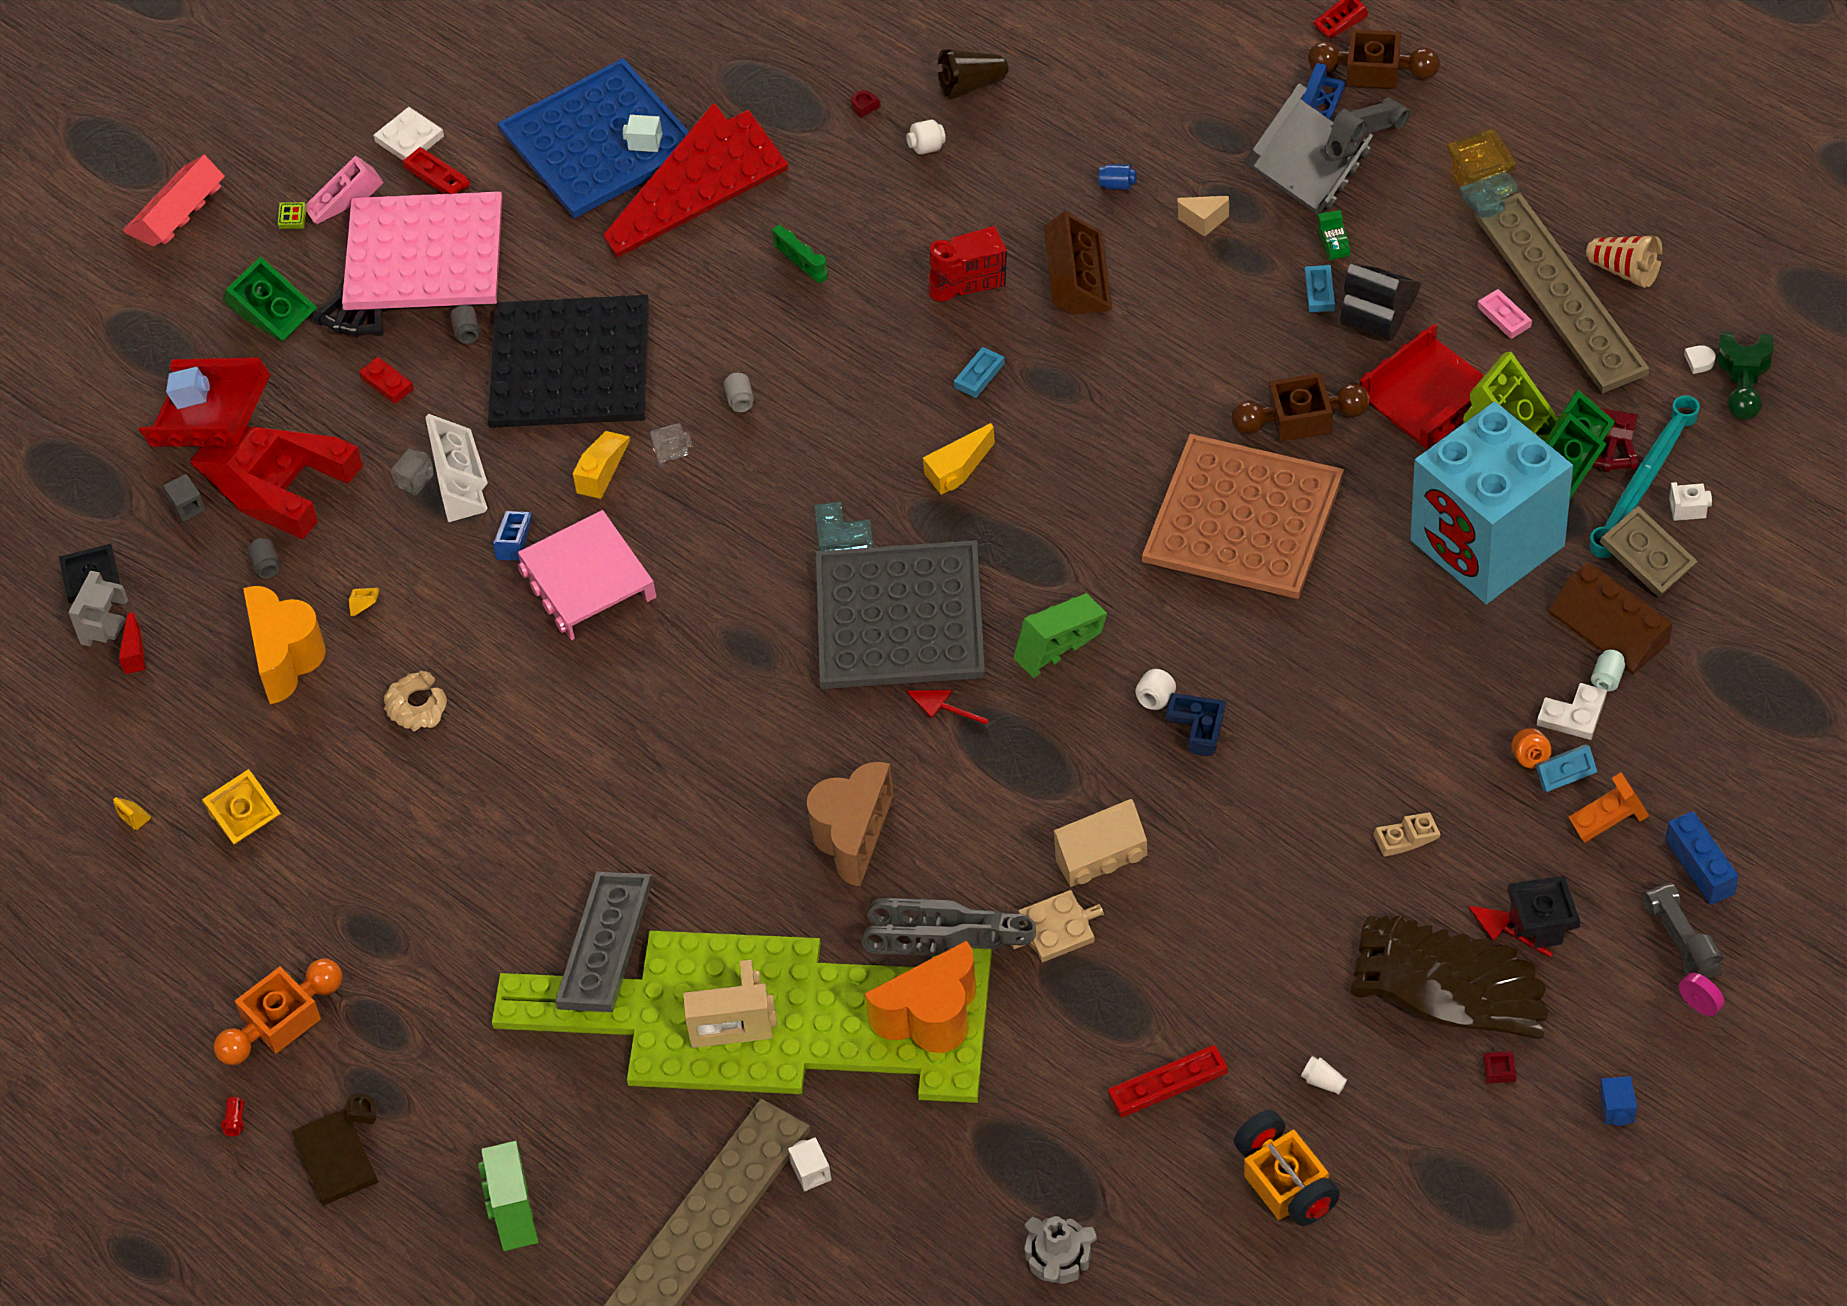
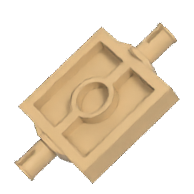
[1011,890,1104,962]

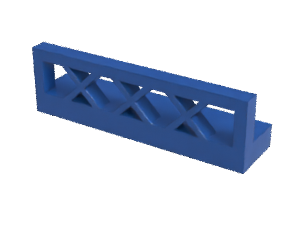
[1302,63,1345,120]

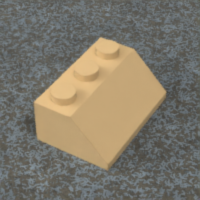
[1054,799,1148,887]

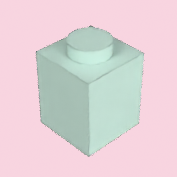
[623,115,662,152]

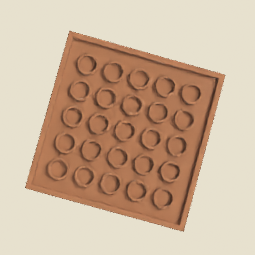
[1142,434,1344,599]

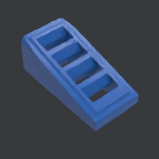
[493,511,532,561]

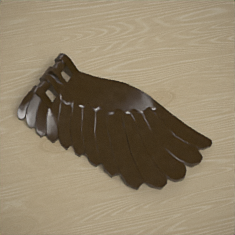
[1351,915,1548,1039]

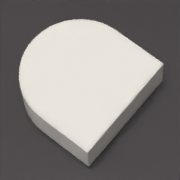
[1684,345,1715,374]

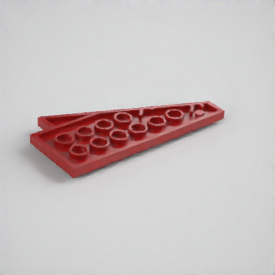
[603,104,788,258]

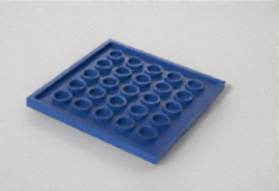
[497,58,689,219]

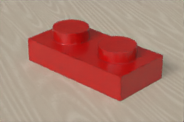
[359,357,414,404]

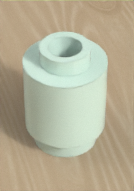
[1591,650,1625,692]

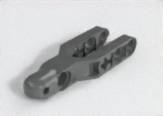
[862,898,1036,956]

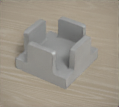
[68,571,128,646]

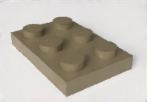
[1600,506,1698,598]

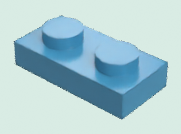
[1305,265,1335,312]
[954,347,1005,398]
[1535,744,1597,792]

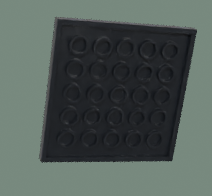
[488,295,649,428]

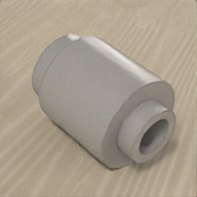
[723,373,754,412]

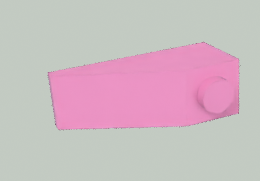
[306,155,384,224]

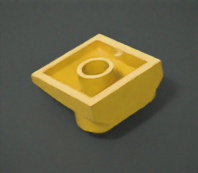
[202,769,281,845]

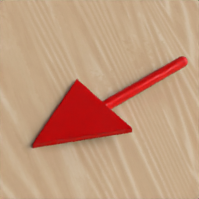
[906,690,988,724]
[1468,906,1552,957]

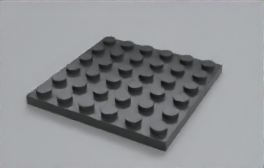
[816,540,985,689]

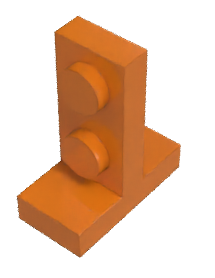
[1569,772,1649,843]

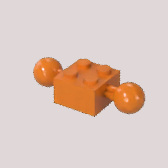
[214,958,342,1065]

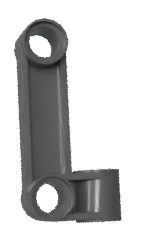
[1325,97,1411,160]
[1642,882,1723,979]

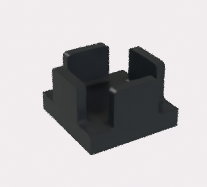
[1507,876,1580,948]

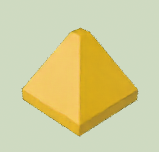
[349,588,379,616]

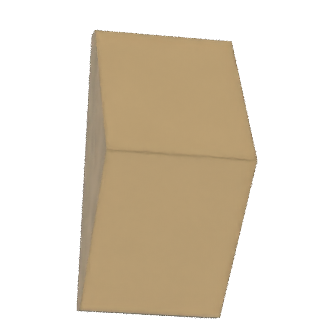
[1178,196,1229,237]

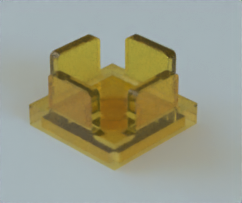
[1447,129,1516,195]

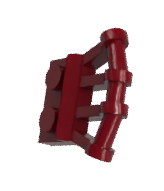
[1590,408,1638,472]

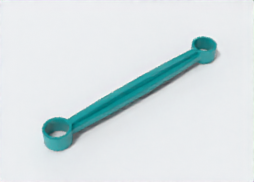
[1589,395,1700,558]

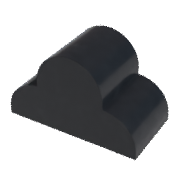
[1340,263,1422,341]

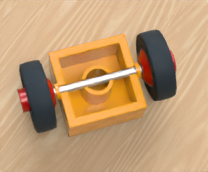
[1234,1110,1340,1226]

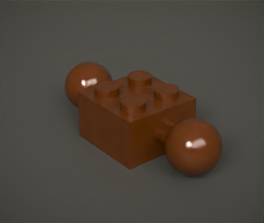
[1308,29,1440,89]
[1232,373,1370,442]

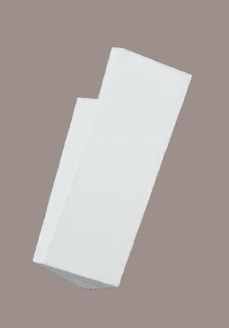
[425,414,488,522]

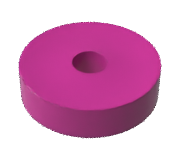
[1679,972,1724,1016]

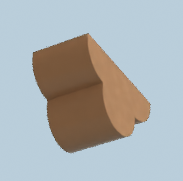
[807,762,894,887]

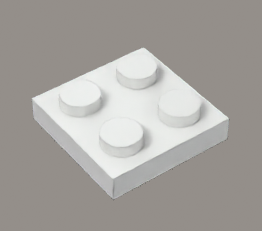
[373,107,444,160]

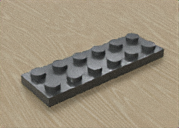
[555,872,653,1012]

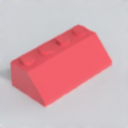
[123,154,225,247]

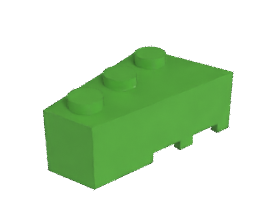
[1013,593,1107,678]
[478,1141,539,1251]

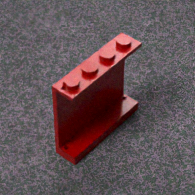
[1360,323,1484,450]

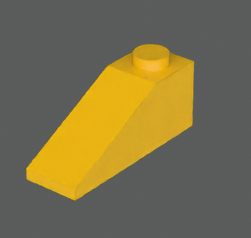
[923,423,995,495]
[573,431,630,499]

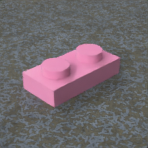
[1478,289,1532,339]

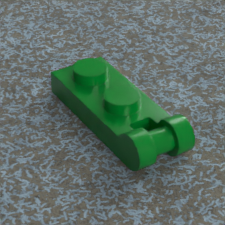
[772,224,828,283]

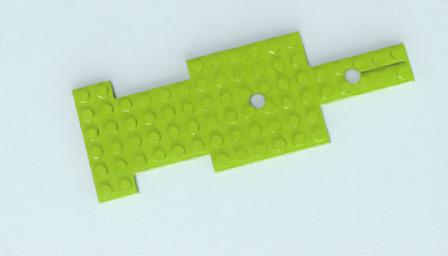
[492,931,992,1103]

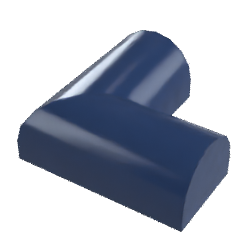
[1166,693,1226,756]

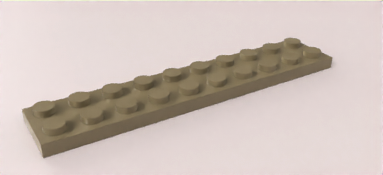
[1474,193,1649,394]
[604,1099,810,1306]

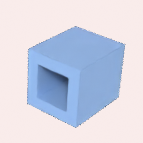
[166,367,210,409]

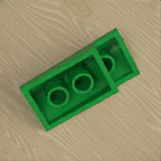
[1545,390,1615,498]

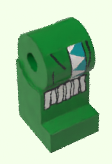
[1317,210,1350,261]

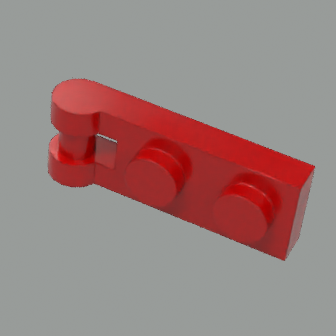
[403,147,470,194]

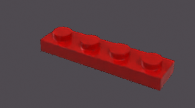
[1108,1045,1228,1118]

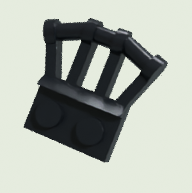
[314,276,386,338]

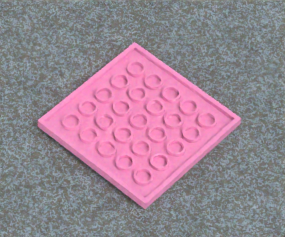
[342,192,503,310]

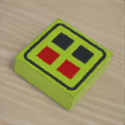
[278,202,306,229]

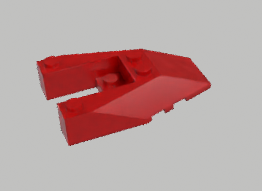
[190,426,363,540]

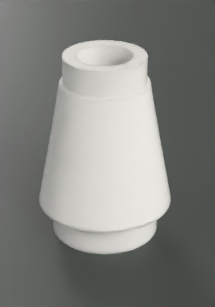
[1301,1056,1347,1095]

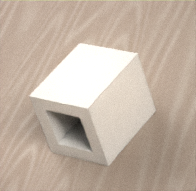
[788,1137,831,1191]

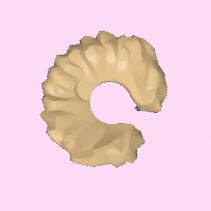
[384,671,447,732]

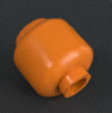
[1511,728,1551,769]

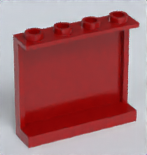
[139,358,271,447]

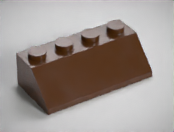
[1044,211,1112,314]
[1549,561,1672,675]

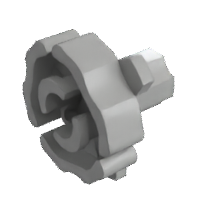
[1024,1216,1097,1284]

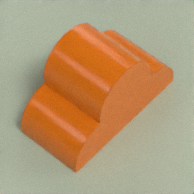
[864,941,977,1053]

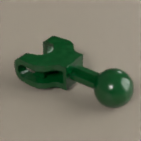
[1718,332,1774,421]

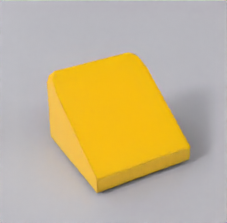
[113,797,151,830]

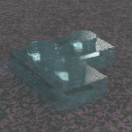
[1459,171,1518,218]
[815,502,873,551]

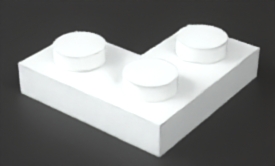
[1537,683,1607,740]

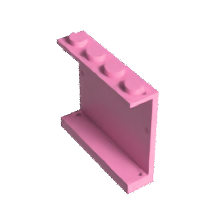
[518,510,656,640]

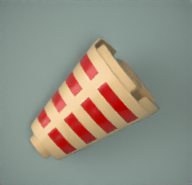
[1586,235,1662,288]

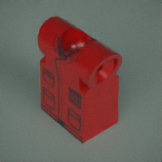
[928,226,1007,302]

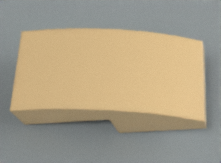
[1373,812,1441,857]

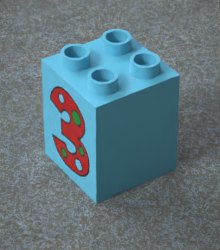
[1410,401,1573,604]

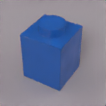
[1599,1076,1637,1126]

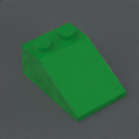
[223,256,317,342]

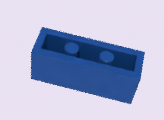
[1665,811,1739,905]

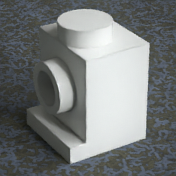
[1669,482,1712,521]

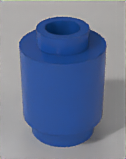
[1099,164,1137,190]

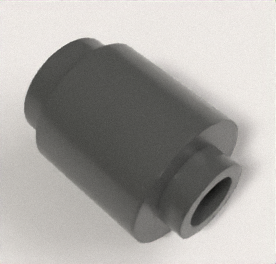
[450,305,480,344]
[247,538,280,579]

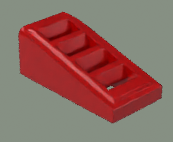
[1313,0,1368,39]
[119,612,146,674]

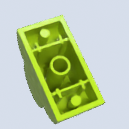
[1463,352,1559,442]

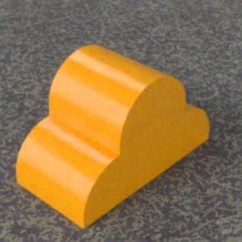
[243,586,326,704]

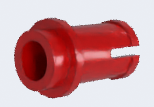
[221,1097,245,1137]

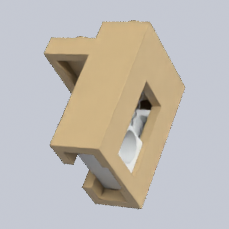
[684,960,777,1048]

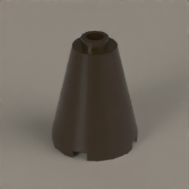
[937,49,1009,99]

